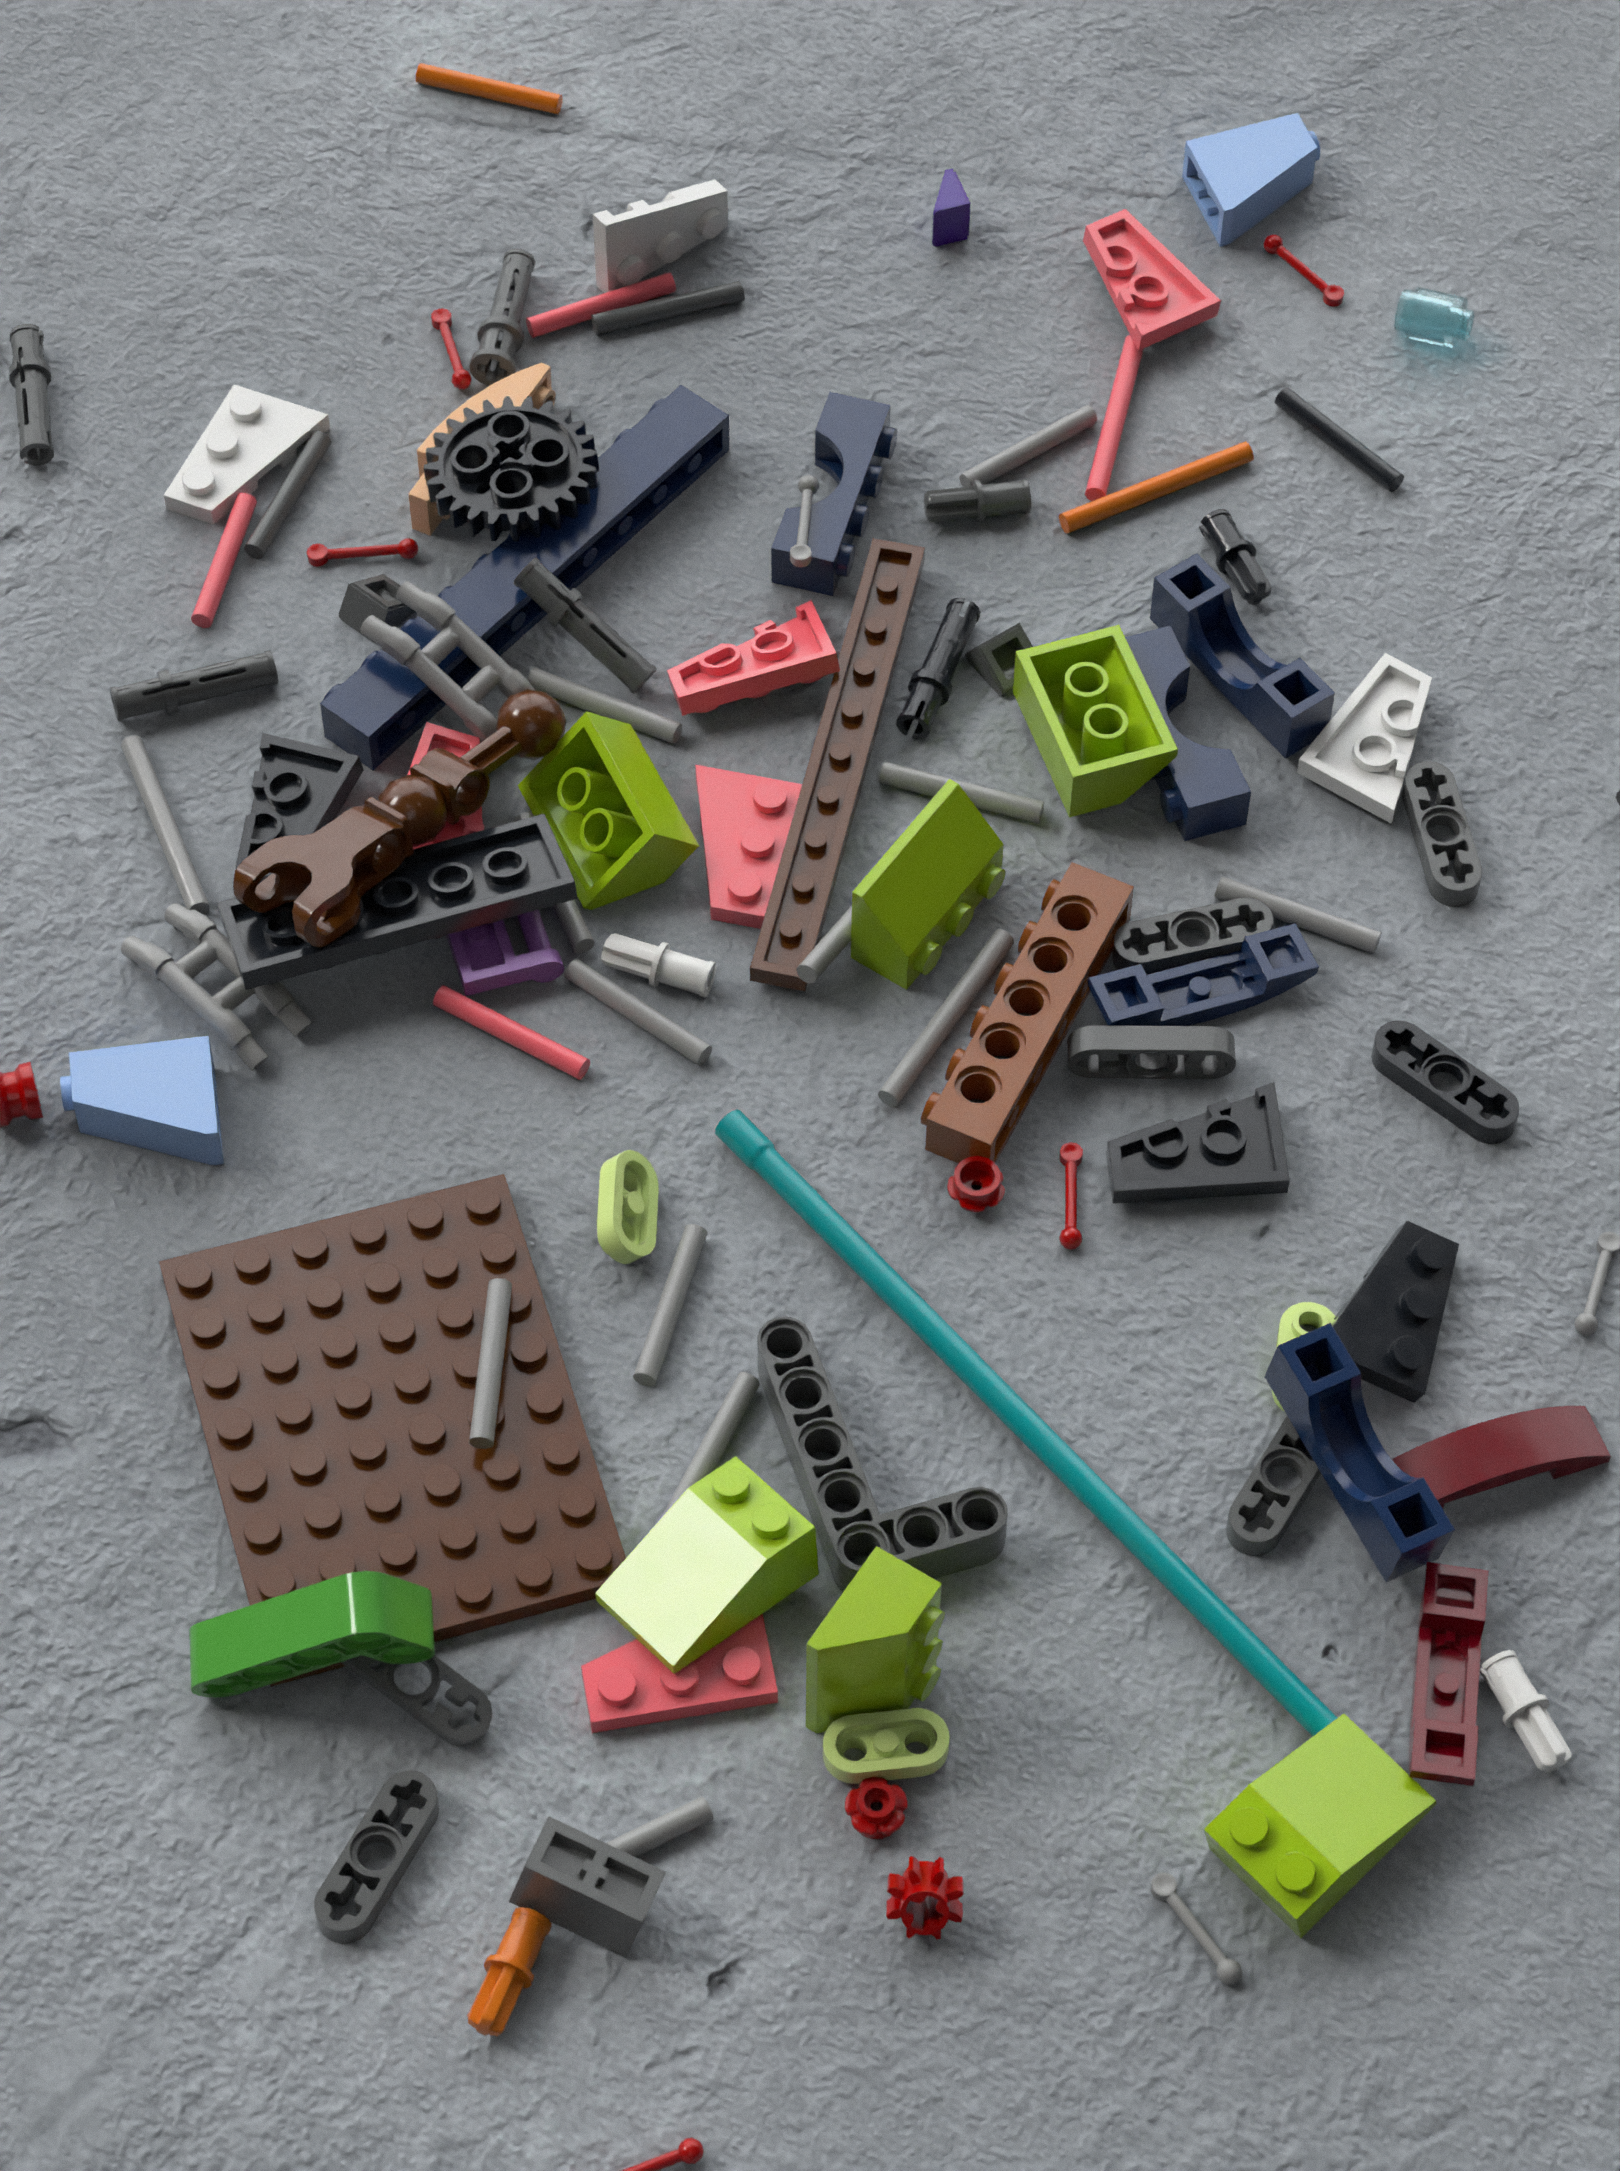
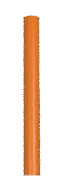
[1059,441,1254,534]

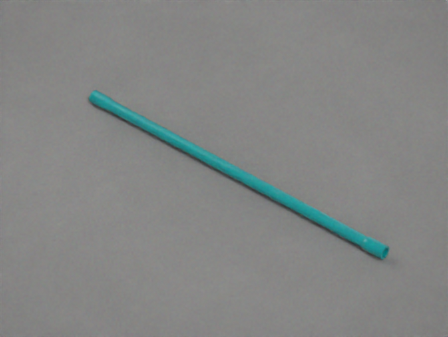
[715,1109,1338,1737]

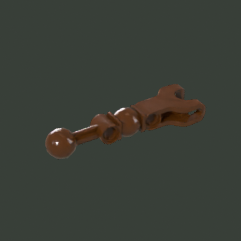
[233,689,567,947]

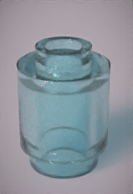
[1394,287,1475,349]

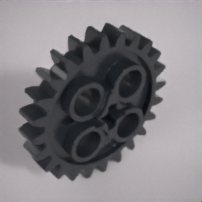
[424,396,599,542]

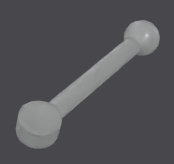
[790,475,819,567]
[1575,1231,1620,1336]
[1151,1873,1242,1985]

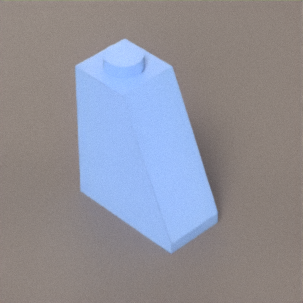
[1182,113,1320,247]
[60,1036,224,1165]

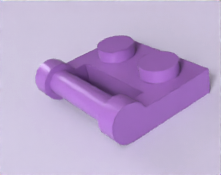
[446,910,564,996]

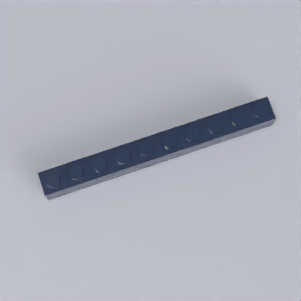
[320,385,730,771]

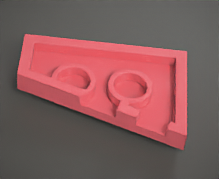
[1083,209,1221,351]
[695,765,802,929]
[581,1613,778,1733]

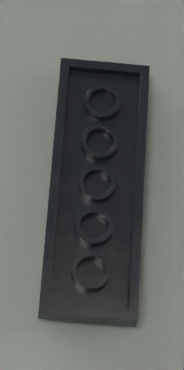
[217,814,578,990]

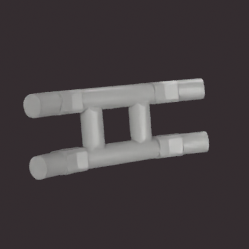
[360,581,535,743]
[121,903,312,1071]

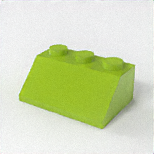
[1013,625,1178,818]
[517,711,699,910]
[851,779,1006,990]
[805,1546,945,1733]

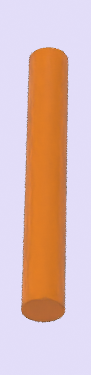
[416,63,563,114]

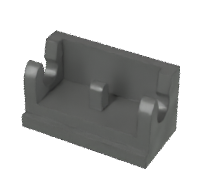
[509,1816,666,1958]

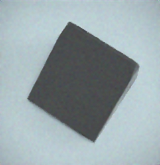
[339,574,416,642]
[964,623,1033,696]

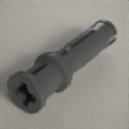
[469,248,535,386]

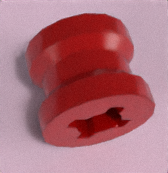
[0,1062,43,1127]

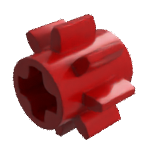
[886,1856,964,1940]

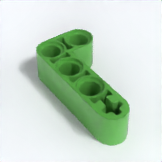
[189,1571,435,1698]

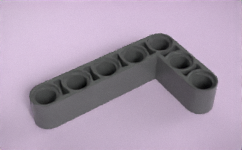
[757,1316,1008,1592]

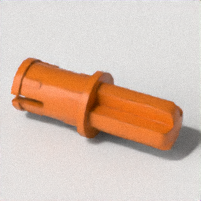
[467,1907,552,2036]

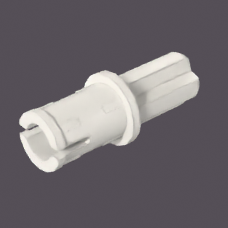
[601,933,717,998]
[1480,1650,1571,1773]

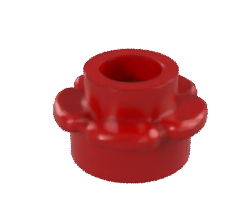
[947,1156,1005,1212]
[845,1777,908,1839]

